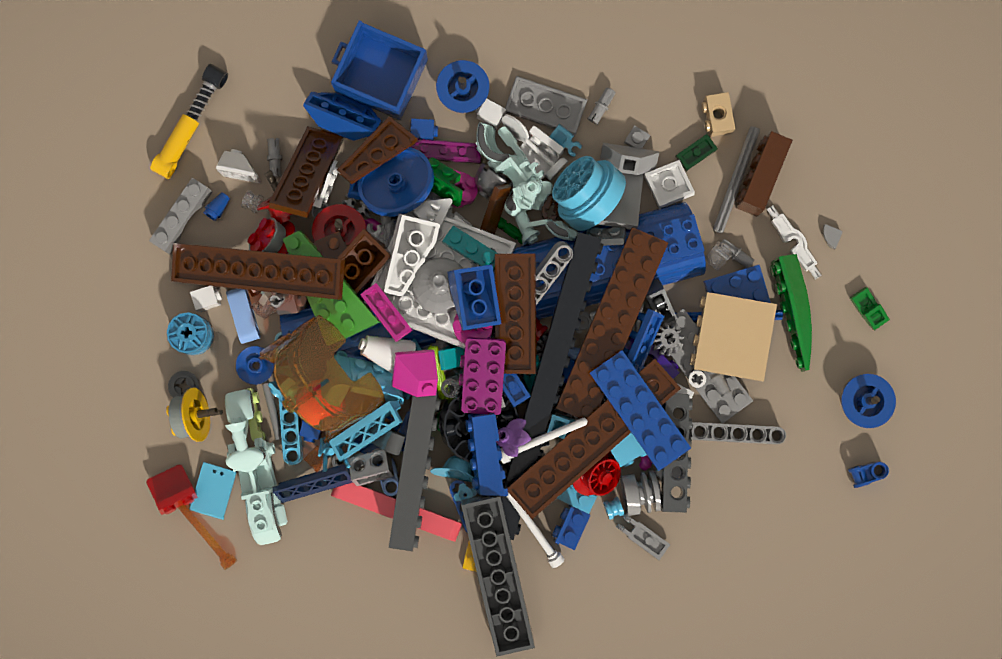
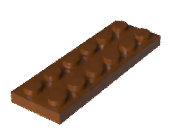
[269,126,343,218]
[495,254,536,374]

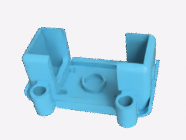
[320,351,404,410]

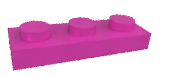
[360,283,412,342]

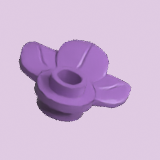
[496,419,531,457]

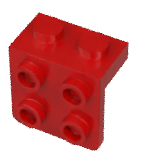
[146,464,198,515]

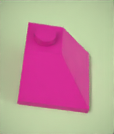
[391,349,438,397]

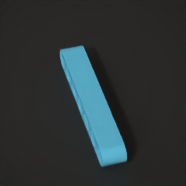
[275,332,303,465]

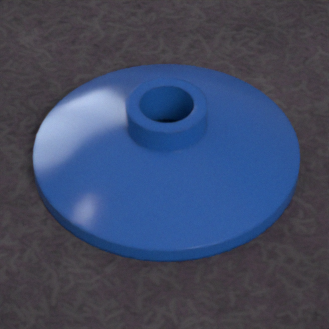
[236,346,274,385]

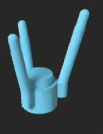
[318,436,350,481]

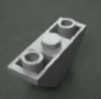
[600,143,659,175]

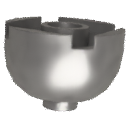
[475,163,513,199]

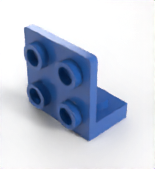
[552,505,590,550]

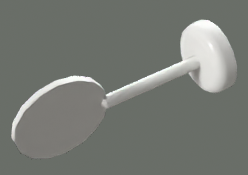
[502,114,568,180]

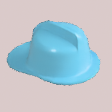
[430,456,475,482]

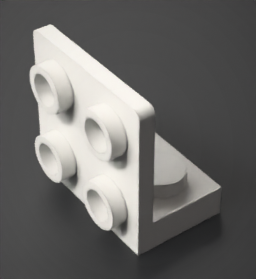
[514,125,564,180]
[313,160,338,208]

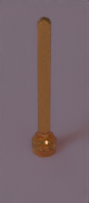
[178,505,237,570]

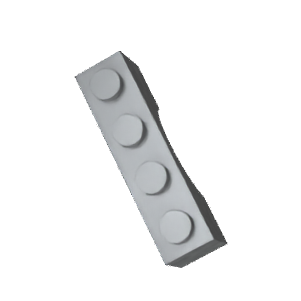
[149,178,212,254]

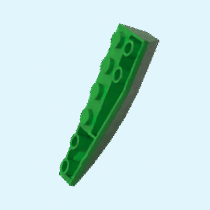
[770,254,812,372]

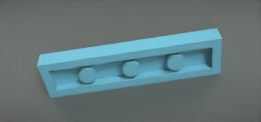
[329,401,403,462]

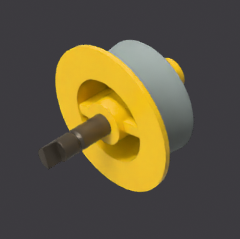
[166,388,223,442]

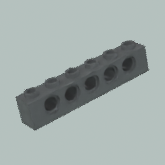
[661,393,693,513]

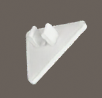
[413,198,452,229]

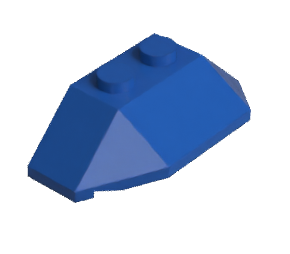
[303,92,381,141]

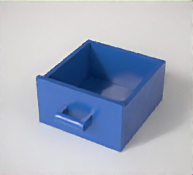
[331,20,428,121]

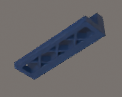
[273,464,353,503]

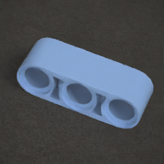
[226,288,261,344]

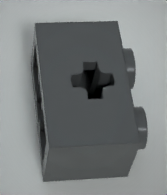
[646,278,677,326]

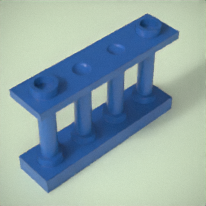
[623,309,664,372]

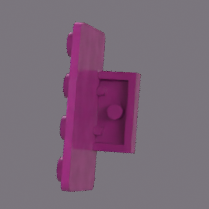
[459,337,506,415]

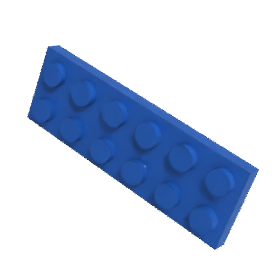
[589,350,691,471]

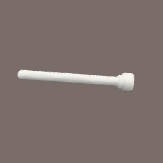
[500,418,588,464]
[507,493,565,568]

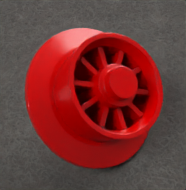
[572,451,621,496]

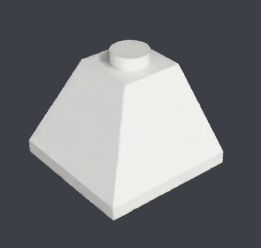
[216,149,261,184]

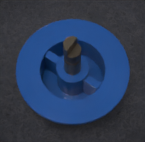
[436,60,489,113]
[841,374,896,428]

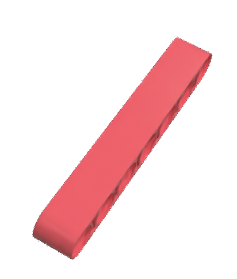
[331,483,462,542]

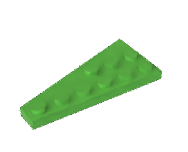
[283,231,380,346]

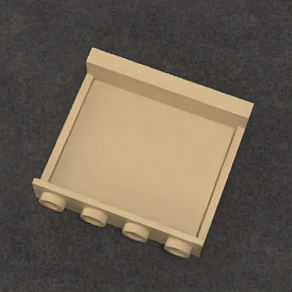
[690,292,777,382]

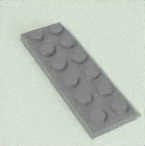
[664,309,753,424]

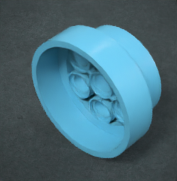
[552,156,626,231]

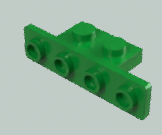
[428,157,463,207]

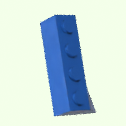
[466,413,508,496]

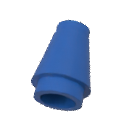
[203,192,230,221]

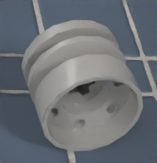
[620,471,662,516]

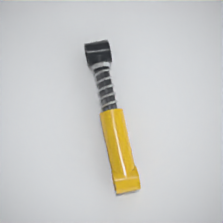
[150,64,228,179]

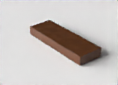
[480,184,511,235]

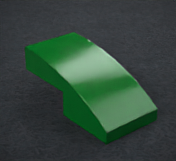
[850,287,890,331]

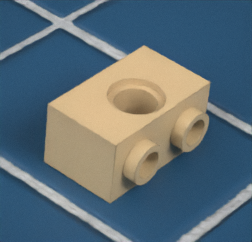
[701,92,735,137]

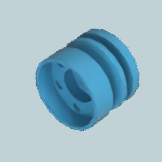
[167,312,214,356]

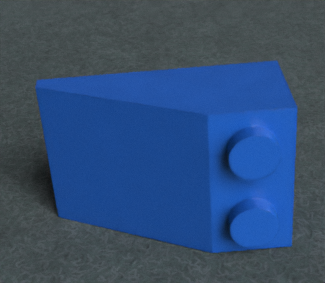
[447,265,501,330]

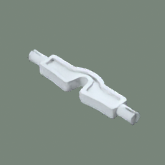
[766,205,822,280]

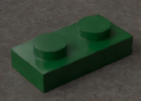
[675,134,718,172]

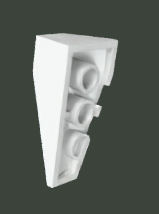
[383,214,440,297]

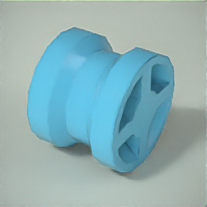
[603,497,624,520]

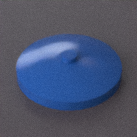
[358,147,434,217]

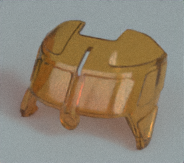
[259,315,386,443]

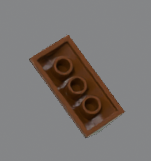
[337,229,391,295]

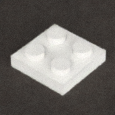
[644,160,695,209]

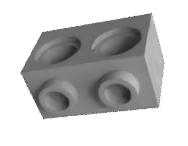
[348,448,394,486]

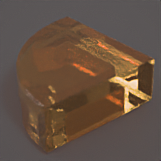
[304,445,323,472]

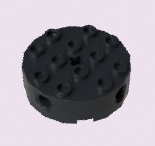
[439,387,519,463]

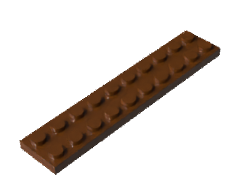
[556,227,668,419]
[171,243,345,300]
[506,359,681,519]

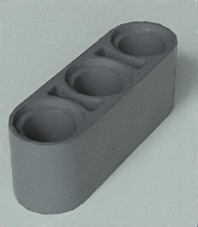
[367,424,406,455]

